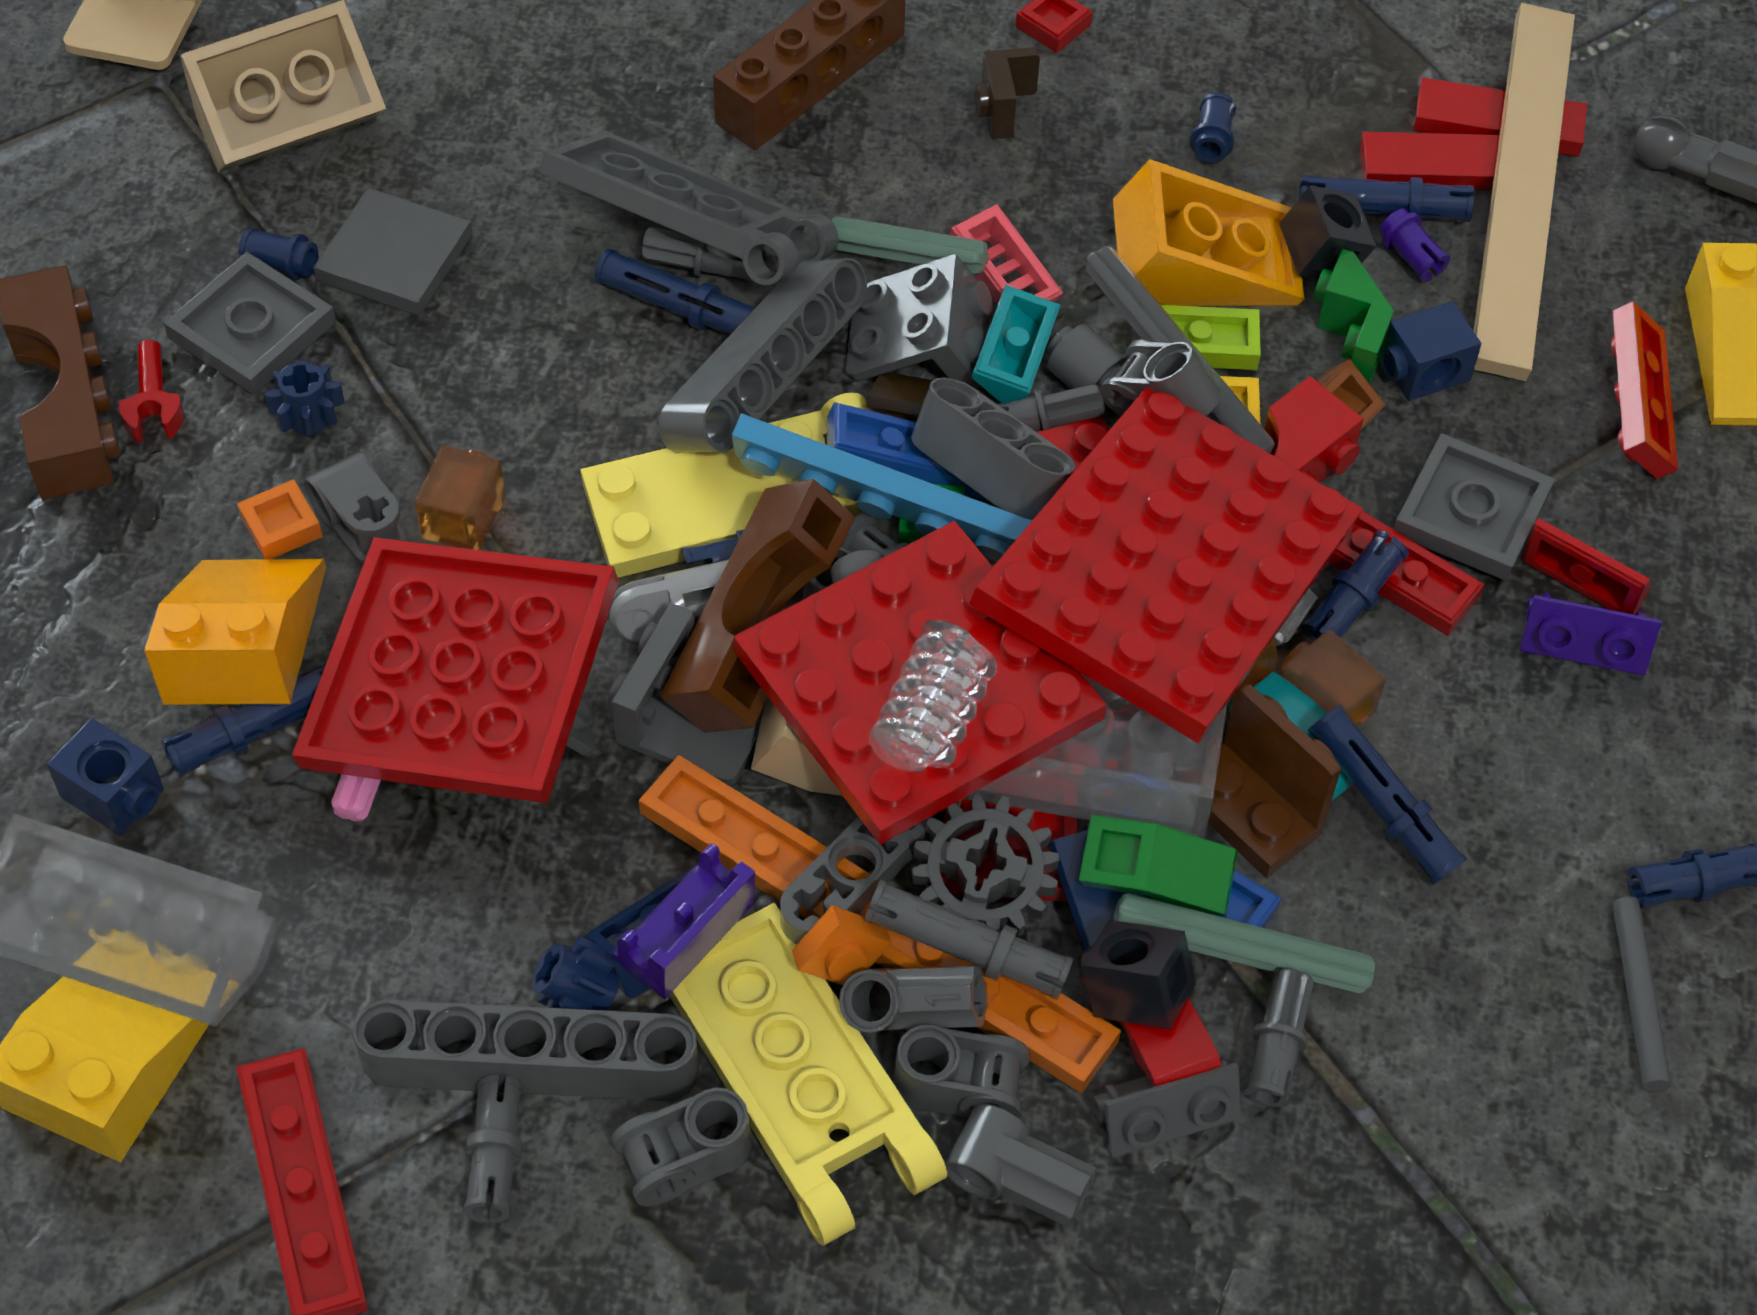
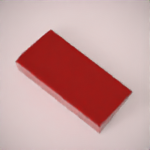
[1521,518,1652,615]

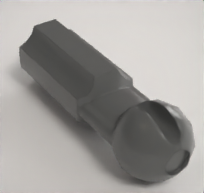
[1634,115,1757,203]

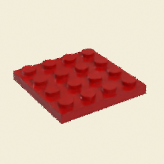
[733,521,1107,845]
[292,537,619,804]

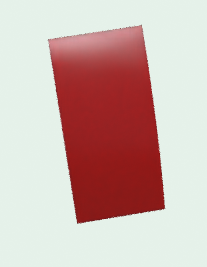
[1118,998,1222,1087]

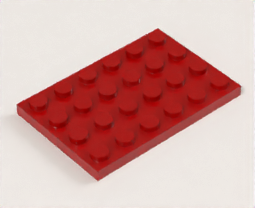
[969,387,1363,744]

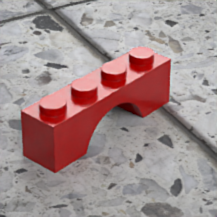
[1264,376,1364,483]

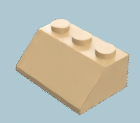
[180,0,386,173]

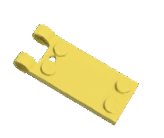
[580,393,869,578]
[669,903,947,1246]

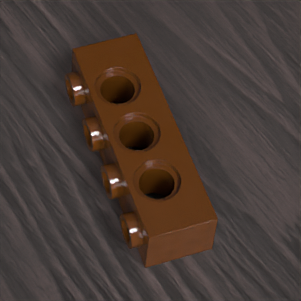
[713,0,906,151]

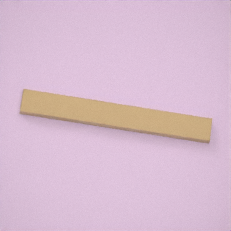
[1473,3,1575,381]

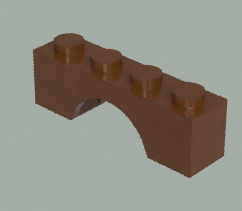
[0,265,121,500]
[660,479,855,733]

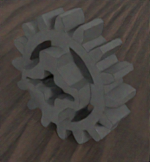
[912,794,1059,937]

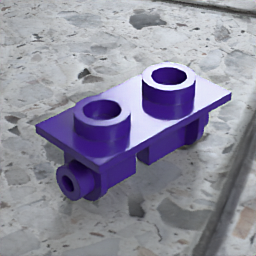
[1520,592,1661,676]

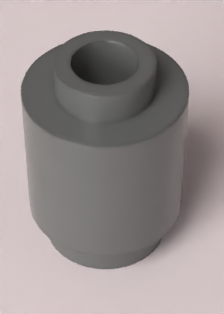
[1047,324,1127,410]

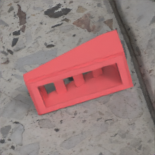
[949,204,1063,305]

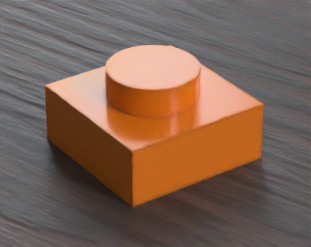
[237,479,323,559]
[792,905,892,985]

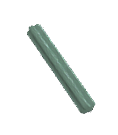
[1113,893,1375,994]

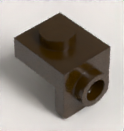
[975,47,1040,139]

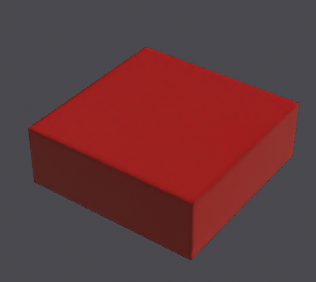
[1016,0,1093,53]

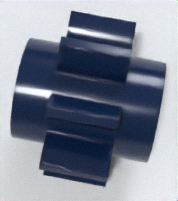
[265,360,345,436]
[532,936,619,1011]

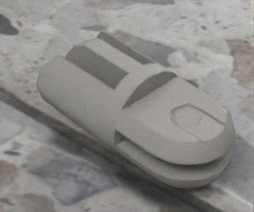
[608,559,729,643]

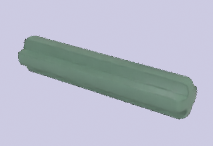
[831,216,989,275]

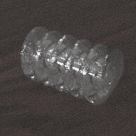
[869,620,998,772]

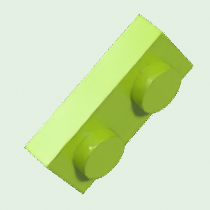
[1140,305,1261,370]

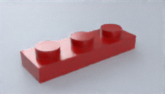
[1611,301,1678,479]

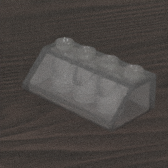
[0,813,286,1027]

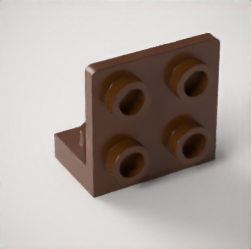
[1175,682,1341,879]

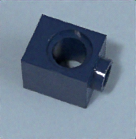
[1380,301,1482,401]
[46,717,164,836]

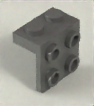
[846,254,993,388]
[608,603,765,786]

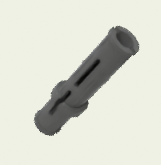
[864,880,1074,1000]

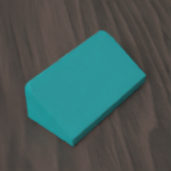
[971,284,1061,403]

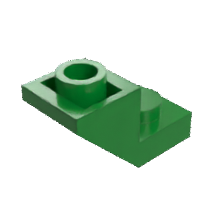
[1313,249,1394,384]
[1079,814,1238,917]

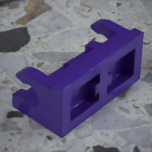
[613,844,755,999]

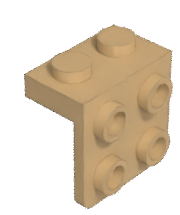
[63,0,203,70]

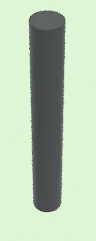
[1612,897,1671,1092]

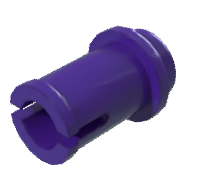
[1379,209,1450,282]

